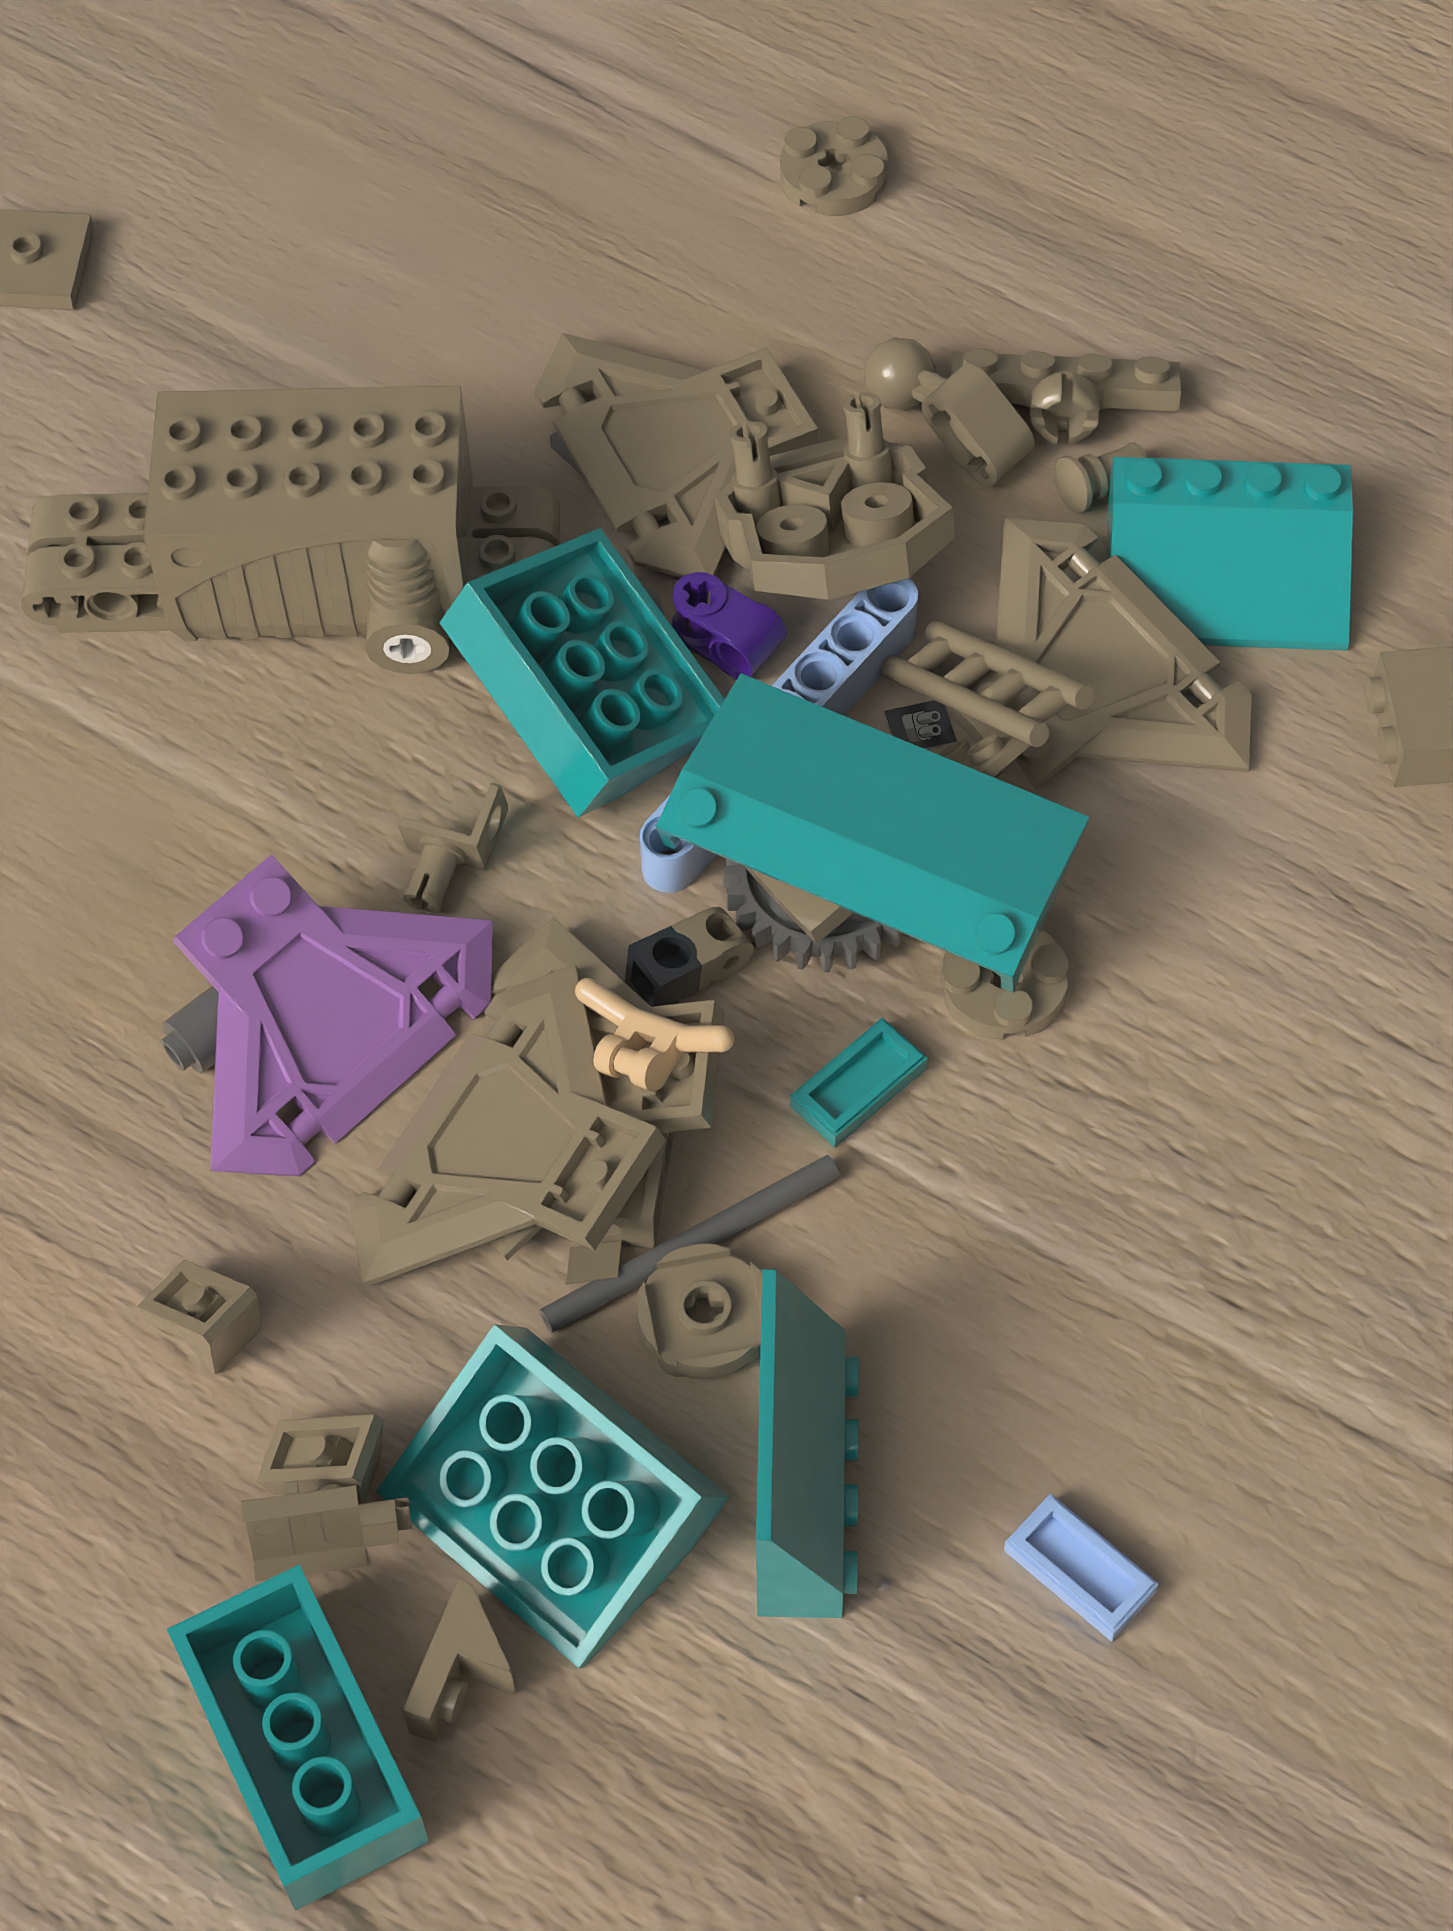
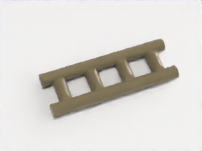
[881,620,1095,747]

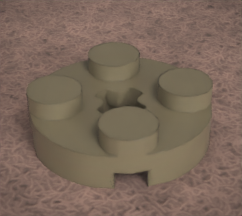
[780,116,889,216]
[941,929,1069,1040]
[636,1244,762,1378]

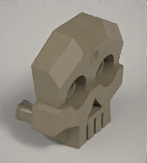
[715,392,956,600]

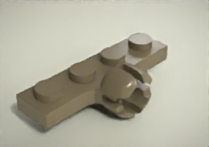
[951,349,1181,444]

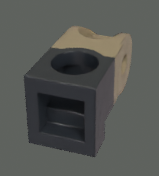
[624,907,754,1007]

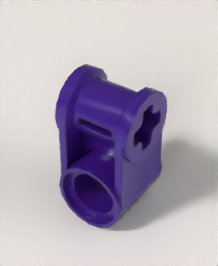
[672,572,787,680]

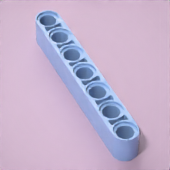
[640,578,918,893]

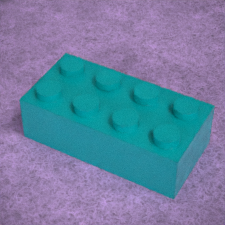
[167,1564,429,1911]

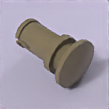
[1054,442,1147,513]

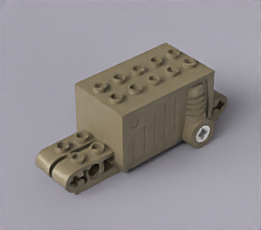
[21,386,560,674]

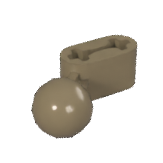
[864,337,1035,486]

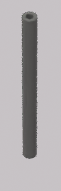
[539,1155,840,1333]

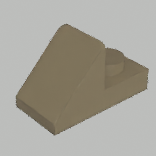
[137,1260,261,1374]
[256,1414,384,1504]
[402,1579,516,1742]

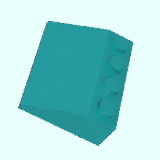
[1107,457,1353,651]
[439,528,725,818]
[756,1269,859,1618]
[376,1324,730,1668]

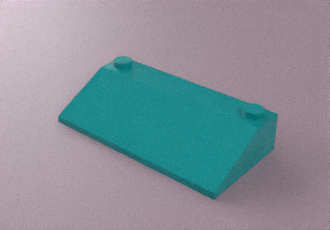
[656,673,1090,992]

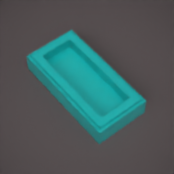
[790,1017,928,1147]

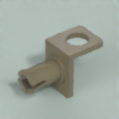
[398,783,508,913]

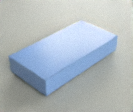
[1004,1493,1159,1642]

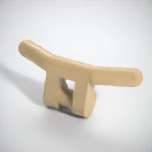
[575,978,735,1092]

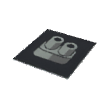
[884,700,957,749]

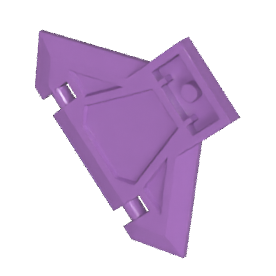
[172,854,493,1176]

